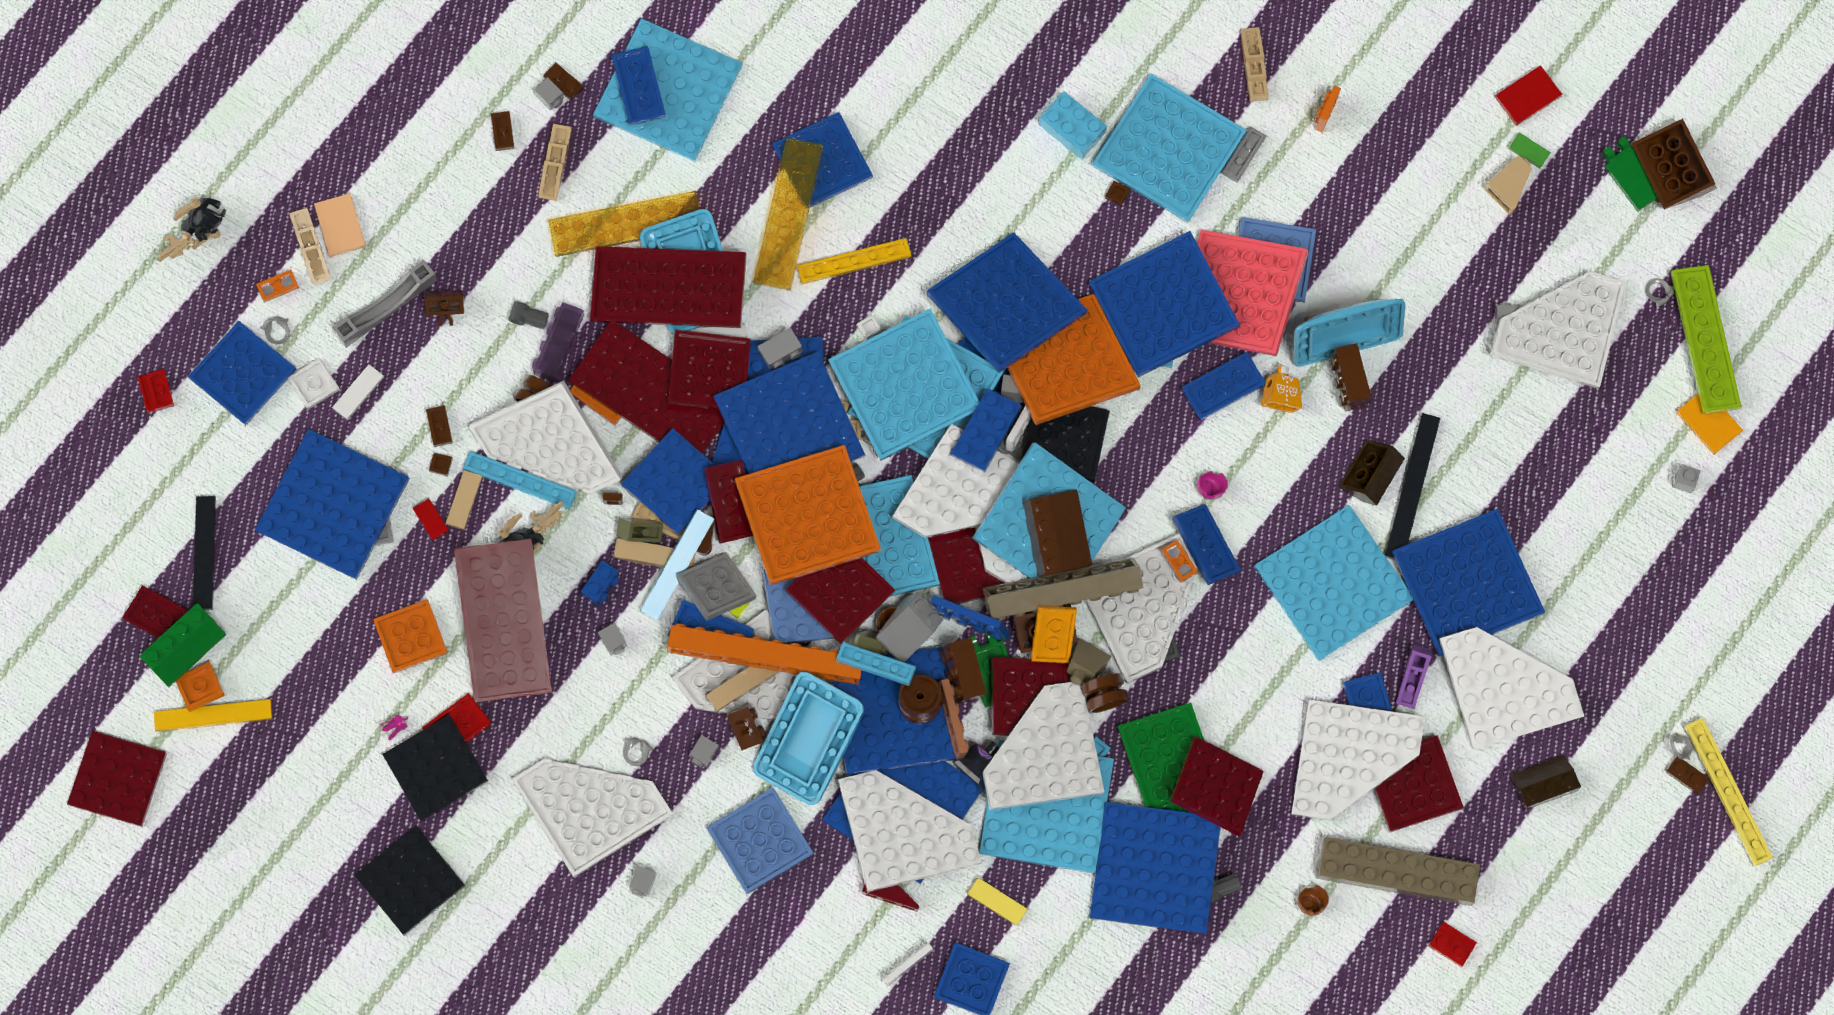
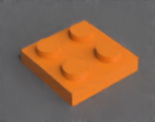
[1315,85,1341,133]
[176,662,225,712]

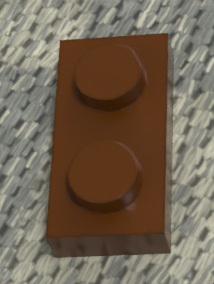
[543,62,584,101]
[491,111,515,151]
[426,405,453,447]
[1666,757,1710,795]

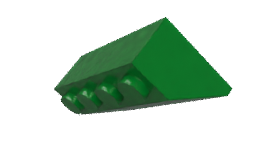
[140,603,226,688]

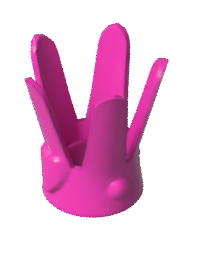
[379,714,409,740]

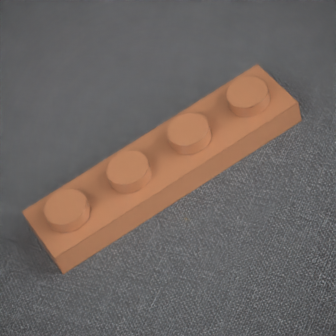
[938,679,969,759]

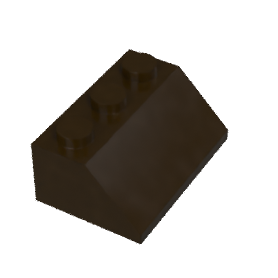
[1338,439,1405,506]
[1509,755,1581,811]

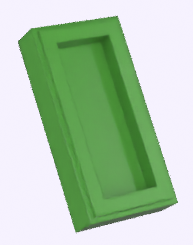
[1509,132,1551,169]

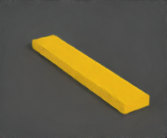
[797,238,911,285]
[154,699,273,732]

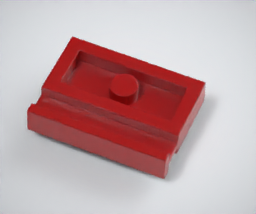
[137,369,175,413]
[1428,922,1477,968]

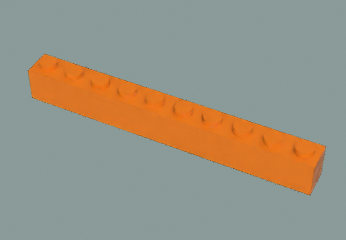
[667,624,861,685]

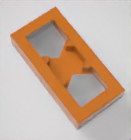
[256,270,299,303]
[1161,540,1198,583]

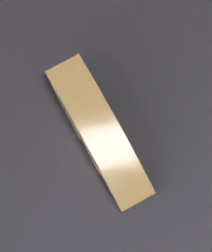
[1241,27,1269,102]
[538,124,572,201]
[289,208,331,285]
[613,539,696,570]
[706,667,779,712]

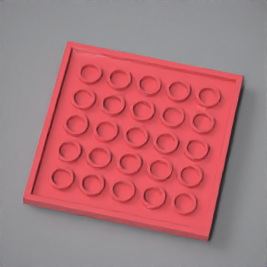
[1197,230,1309,356]

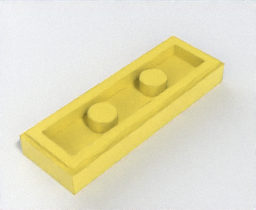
[967,878,1028,926]

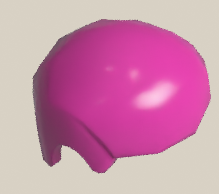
[1197,471,1228,500]

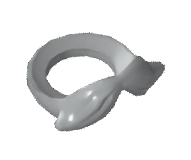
[1646,278,1674,307]
[260,316,290,344]
[1670,732,1693,760]
[623,738,653,766]

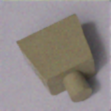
[1067,638,1112,685]

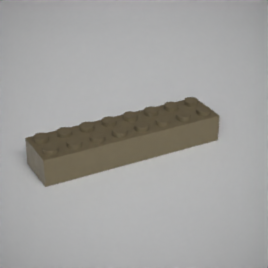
[983,557,1143,620]
[1317,837,1480,906]

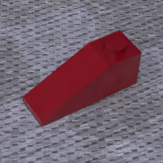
[862,884,919,912]

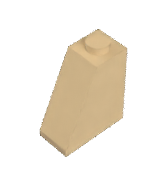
[1484,155,1532,216]

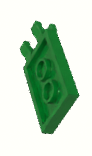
[1601,136,1658,212]
[969,633,1009,708]

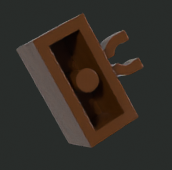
[425,290,465,326]
[727,703,766,751]

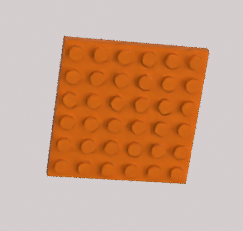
[1008,294,1141,425]
[735,445,881,586]

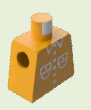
[1261,366,1302,413]

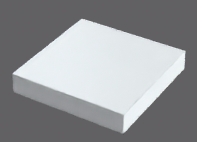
[288,358,340,410]

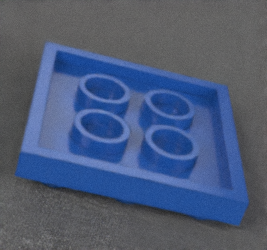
[934,942,1010,1015]

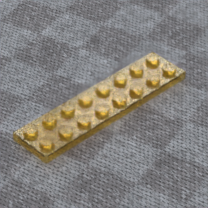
[753,138,824,291]
[548,191,700,257]

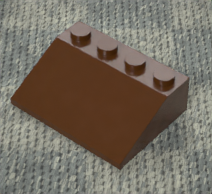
[1631,118,1717,210]
[1023,490,1092,576]

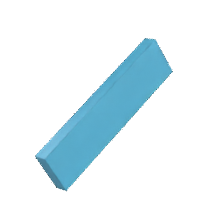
[836,642,916,686]

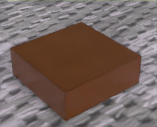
[1105,181,1130,207]
[429,453,453,477]
[603,493,623,505]

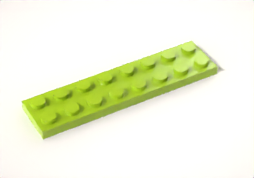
[1671,265,1742,414]

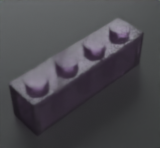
[532,302,585,383]

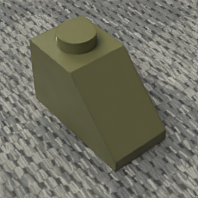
[616,517,663,542]
[853,629,889,656]

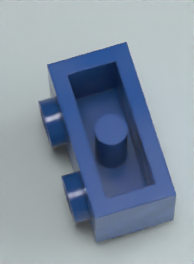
[581,560,620,607]

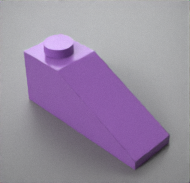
[1396,644,1432,709]

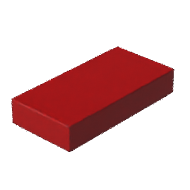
[413,498,449,541]

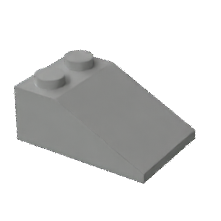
[875,593,943,662]

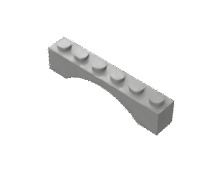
[332,260,437,348]

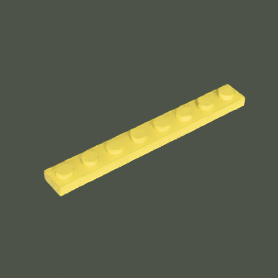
[1684,718,1773,867]

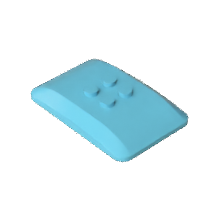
[640,209,724,333]
[1293,299,1406,367]
[753,672,864,805]

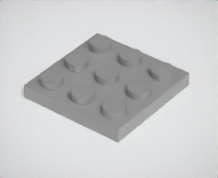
[677,553,757,621]

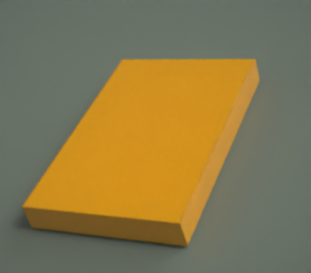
[1676,394,1743,455]
[1030,605,1077,663]

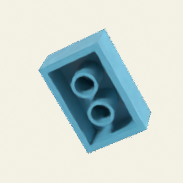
[1039,91,1107,160]

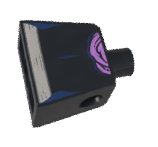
[952,741,1000,790]

